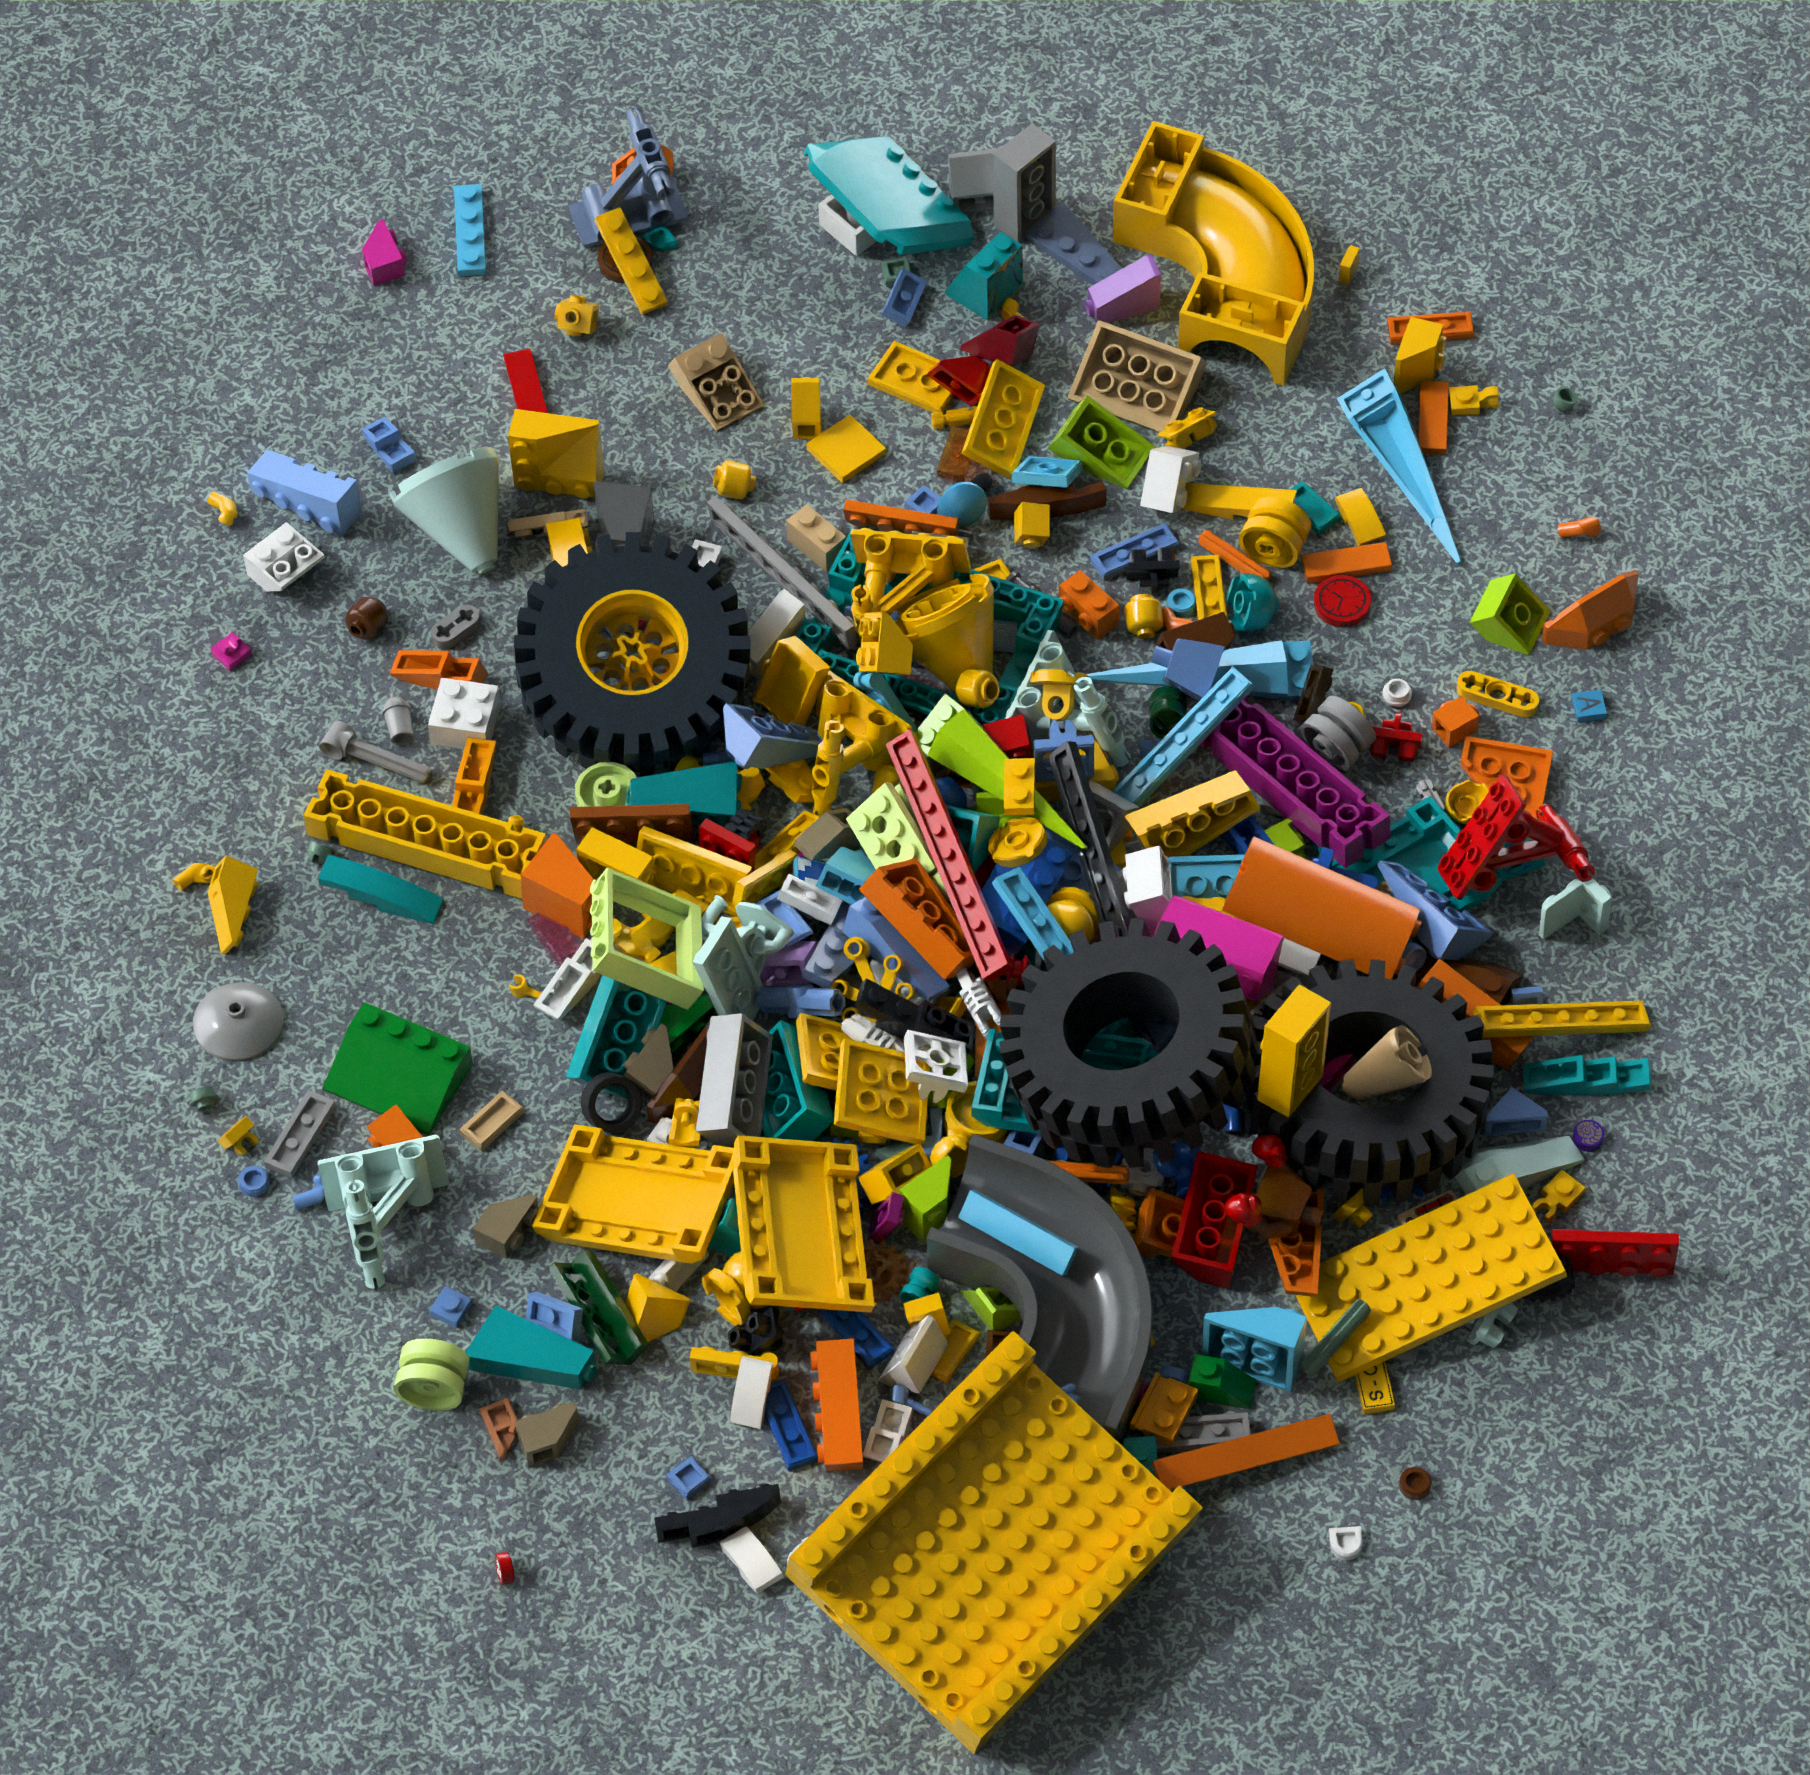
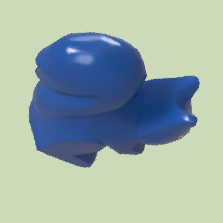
[1153,1141,1202,1198]

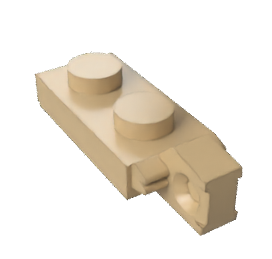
[507,509,588,538]

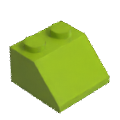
[1469,573,1551,655]
[899,1155,952,1245]

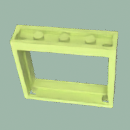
[590,867,704,1010]

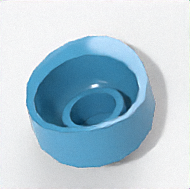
[937,482,987,527]

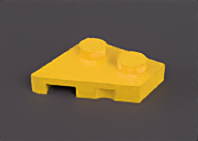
[764,759,815,803]

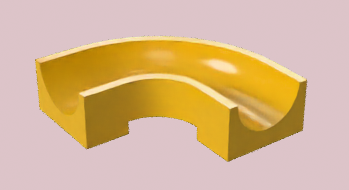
[1113,121,1314,386]

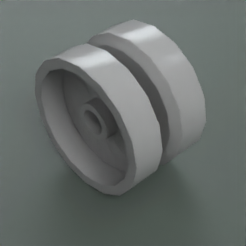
[1300,695,1376,771]

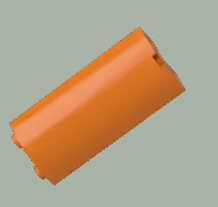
[1222,836,1422,979]

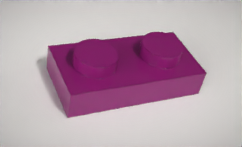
[867,1192,905,1244]

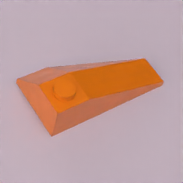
[1268,1189,1324,1297]

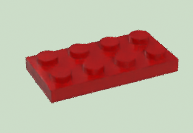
[1551,1229,1679,1277]

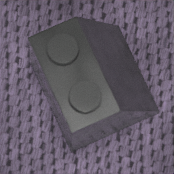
[594,481,654,547]

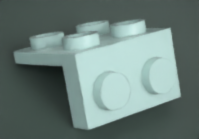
[1539,878,1612,939]

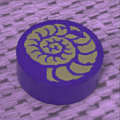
[1573,1120,1604,1152]

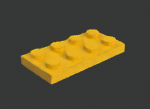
[961,359,1045,479]
[637,826,752,916]

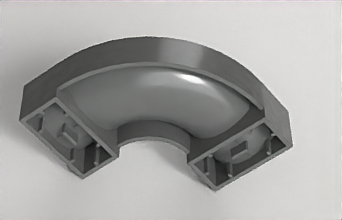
[926,1134,1152,1445]

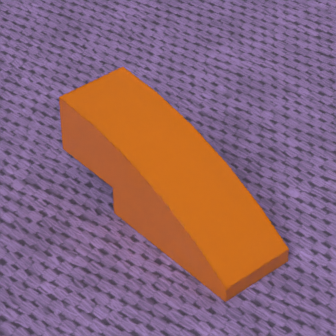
[390,650,488,690]

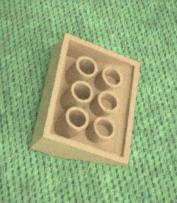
[1067,320,1207,432]

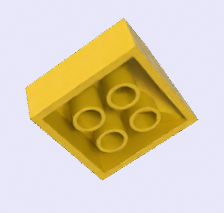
[508,409,605,499]

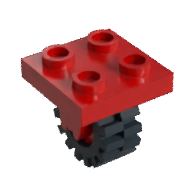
[699,809,767,873]

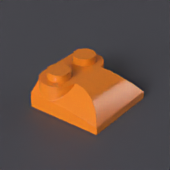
[1134,1188,1185,1258]

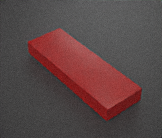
[503,349,548,413]

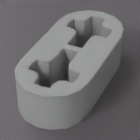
[431,605,480,649]

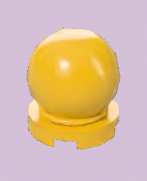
[1046,887,1100,945]
[702,1251,768,1326]

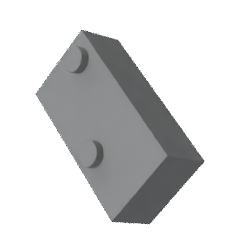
[993,123,1056,242]
[696,1013,773,1148]

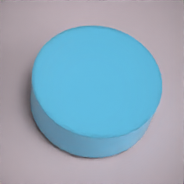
[1167,588,1196,617]

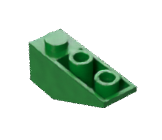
[657,994,718,1058]

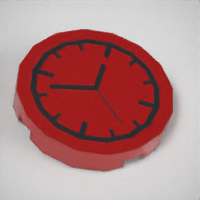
[1314,575,1371,627]

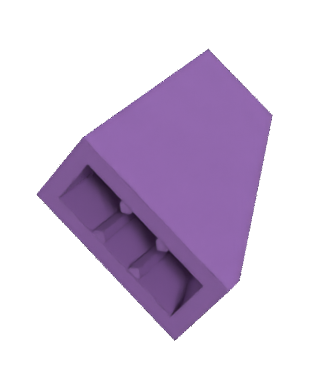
[1084,254,1161,325]

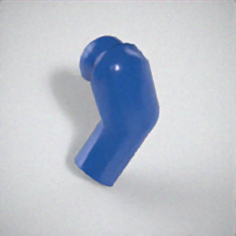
[1223,1104,1241,1134]

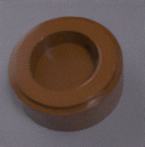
[1399,1467,1432,1500]

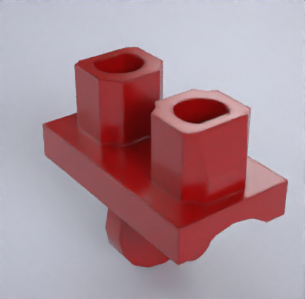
[1371,712,1422,762]

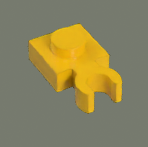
[1532,1170,1586,1223]

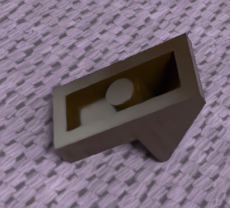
[1293,664,1334,722]

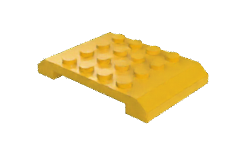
[532,1124,734,1264]
[732,1135,875,1312]

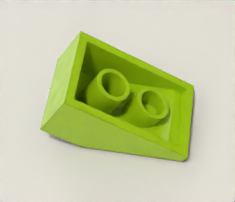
[1048,395,1155,489]

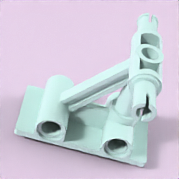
[1005,630,1131,767]
[318,1135,449,1289]

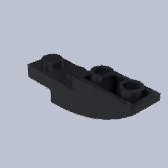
[855,978,977,1053]
[654,1484,781,1548]

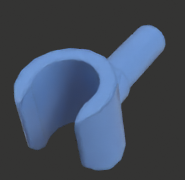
[890,1385,932,1416]

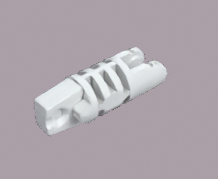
[956,968,1002,1039]
[840,1014,905,1052]

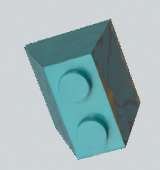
[945,232,1023,321]

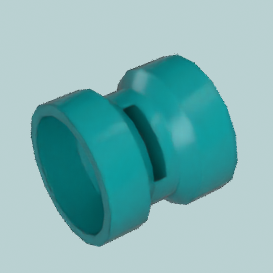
[899,1267,941,1303]

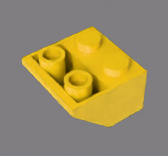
[856,612,913,675]

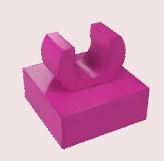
[210,632,252,671]

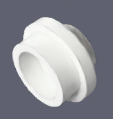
[1382,679,1412,707]

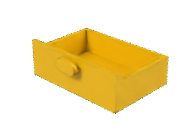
[752,636,830,726]

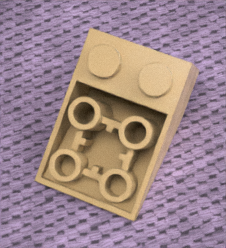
[668,332,764,431]

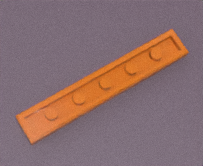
[1151,1414,1340,1491]

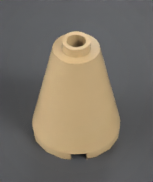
[1342,1025,1432,1101]

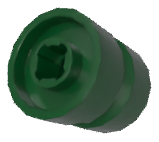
[1149,686,1187,739]

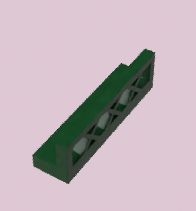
[549,1249,649,1365]

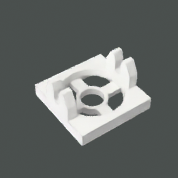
[904,1030,968,1103]

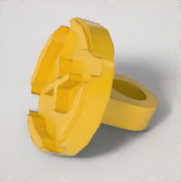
[1030,669,1090,721]

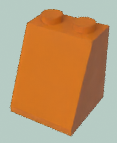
[520,833,594,939]

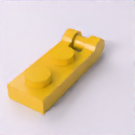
[689,1346,779,1383]

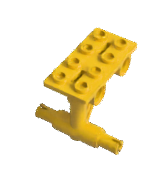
[850,528,971,643]
[811,670,912,817]

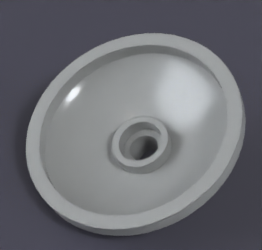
[193,982,284,1061]

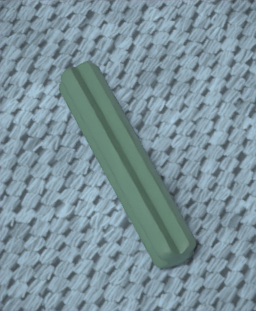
[1300,1299,1371,1377]

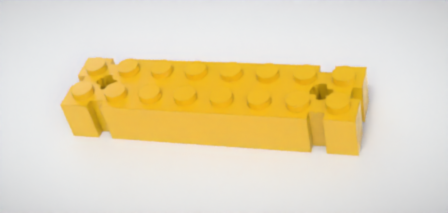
[303,769,547,899]

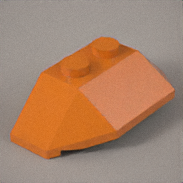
[1542,570,1639,650]

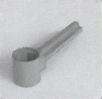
[319,721,431,783]

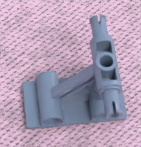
[568,107,688,248]

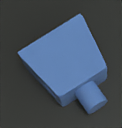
[1150,639,1225,701]

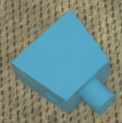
[815,847,876,905]

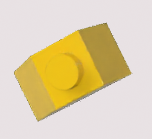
[858,1143,931,1204]

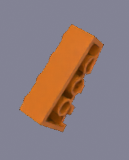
[859,858,975,980]

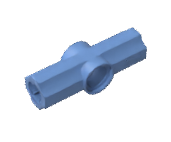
[756,984,845,1018]

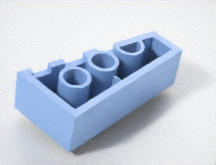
[247,450,362,537]

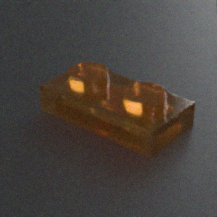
[937,426,972,482]

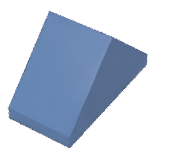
[1484,1087,1548,1136]

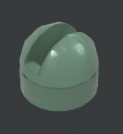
[1553,386,1578,412]
[307,841,333,865]

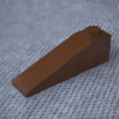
[1393,953,1523,1005]

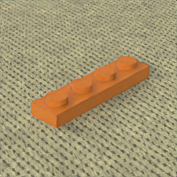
[843,499,959,537]

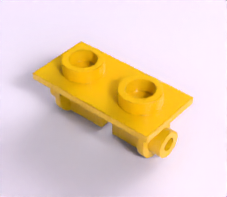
[1157,408,1217,449]

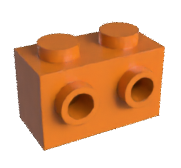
[1059,570,1119,640]

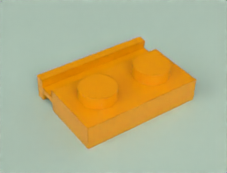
[1130,1372,1198,1446]

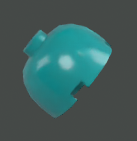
[1227,573,1279,631]

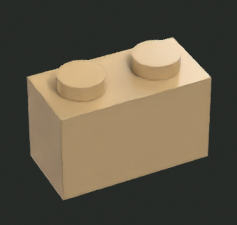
[786,504,847,573]

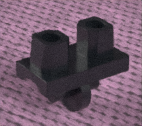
[1126,547,1180,595]
[728,1307,784,1356]

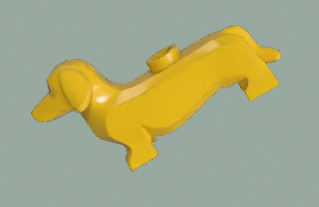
[613,889,709,964]

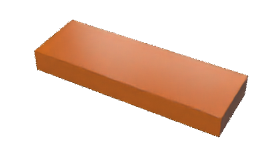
[1387,311,1474,345]
[1418,381,1449,455]
[1301,542,1392,584]

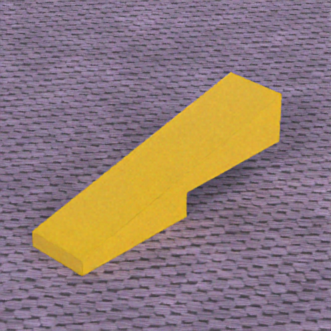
[1181,483,1297,520]

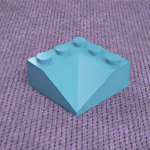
[1202,1307,1307,1393]

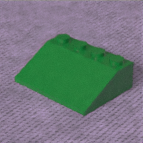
[322,1002,473,1135]

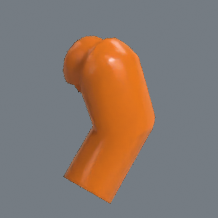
[1558,516,1601,538]
[1162,607,1194,631]

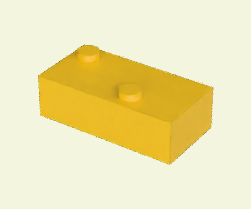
[1257,985,1331,1118]

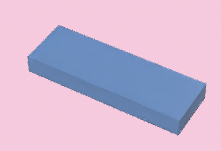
[1090,523,1180,581]

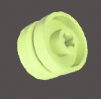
[575,762,637,807]
[394,1338,469,1411]

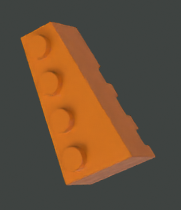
[1417,959,1534,1070]
[810,1338,863,1472]

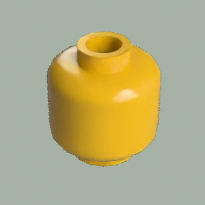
[713,460,756,500]
[1124,594,1164,639]
[955,669,1000,709]

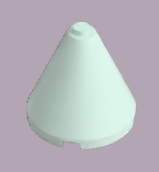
[390,447,499,574]

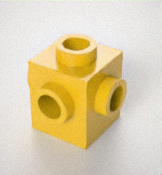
[555,295,600,336]

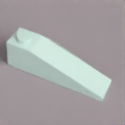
[1455,1136,1585,1195]

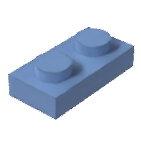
[881,268,927,328]
[526,1292,583,1340]

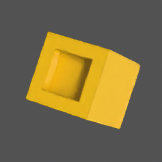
[903,1293,951,1336]

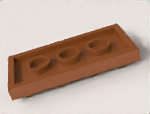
[570,804,695,844]

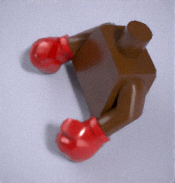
[1225,1134,1325,1239]

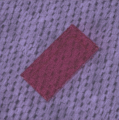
[527,913,580,966]

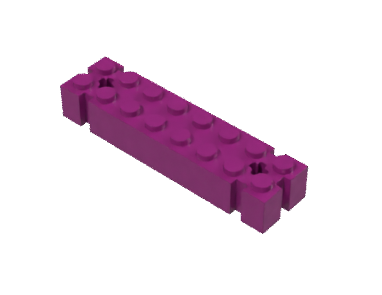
[1200,695,1390,869]

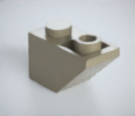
[793,808,859,861]
[623,1023,674,1098]
[473,1194,539,1259]
[515,1402,579,1467]

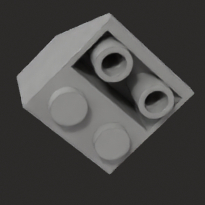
[948,148,997,213]

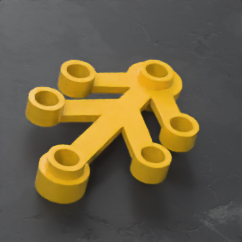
[830,937,916,1042]

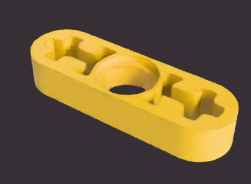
[1457,671,1539,718]

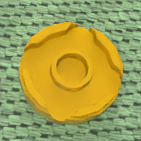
[988,817,1048,868]

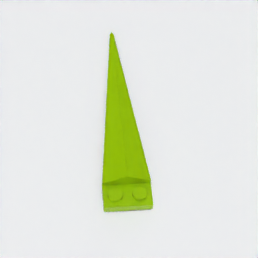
[915,693,1088,850]

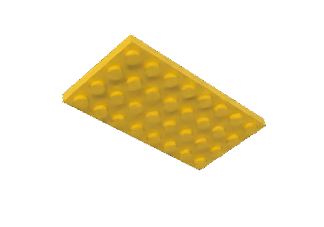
[1295,1173,1567,1383]

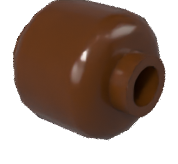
[345,597,388,640]

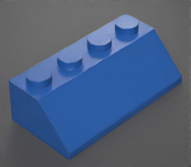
[981,838,1073,957]

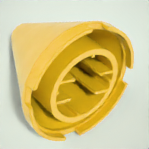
[894,574,994,692]

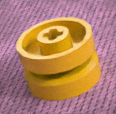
[1239,496,1311,568]
[943,1081,1010,1144]

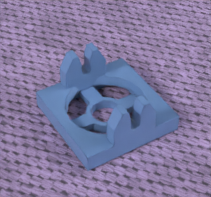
[1034,720,1094,783]

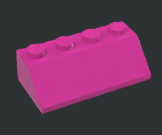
[1153,895,1284,1002]

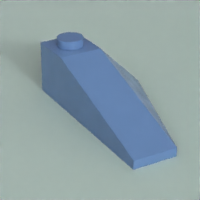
[1377,860,1493,961]
[843,897,950,1001]

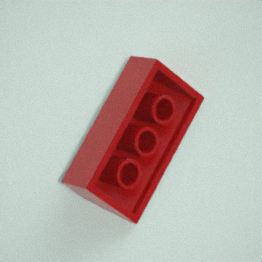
[1171,1151,1258,1289]

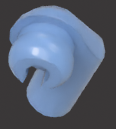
[293,1173,325,1210]

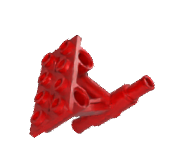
[1437,774,1595,900]

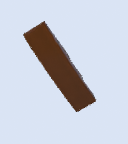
[987,481,1106,520]

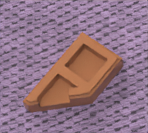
[479,1397,518,1461]

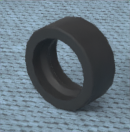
[580,1072,643,1133]

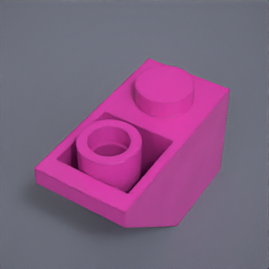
[362,219,407,286]

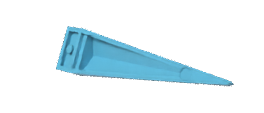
[1337,368,1462,565]
[1087,640,1313,701]

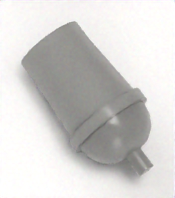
[382,692,414,745]

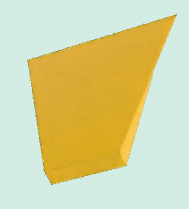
[625,1273,690,1342]

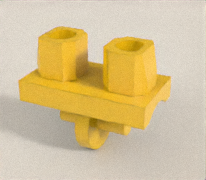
[669,1098,702,1149]

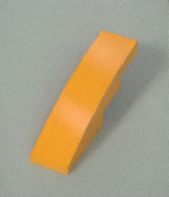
[451,737,497,815]

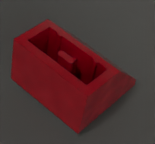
[960,315,1040,367]

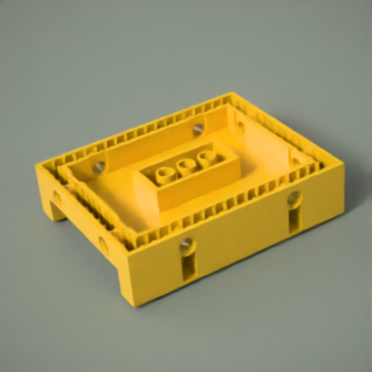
[785,1331,1203,1754]

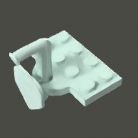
[693,895,794,1021]

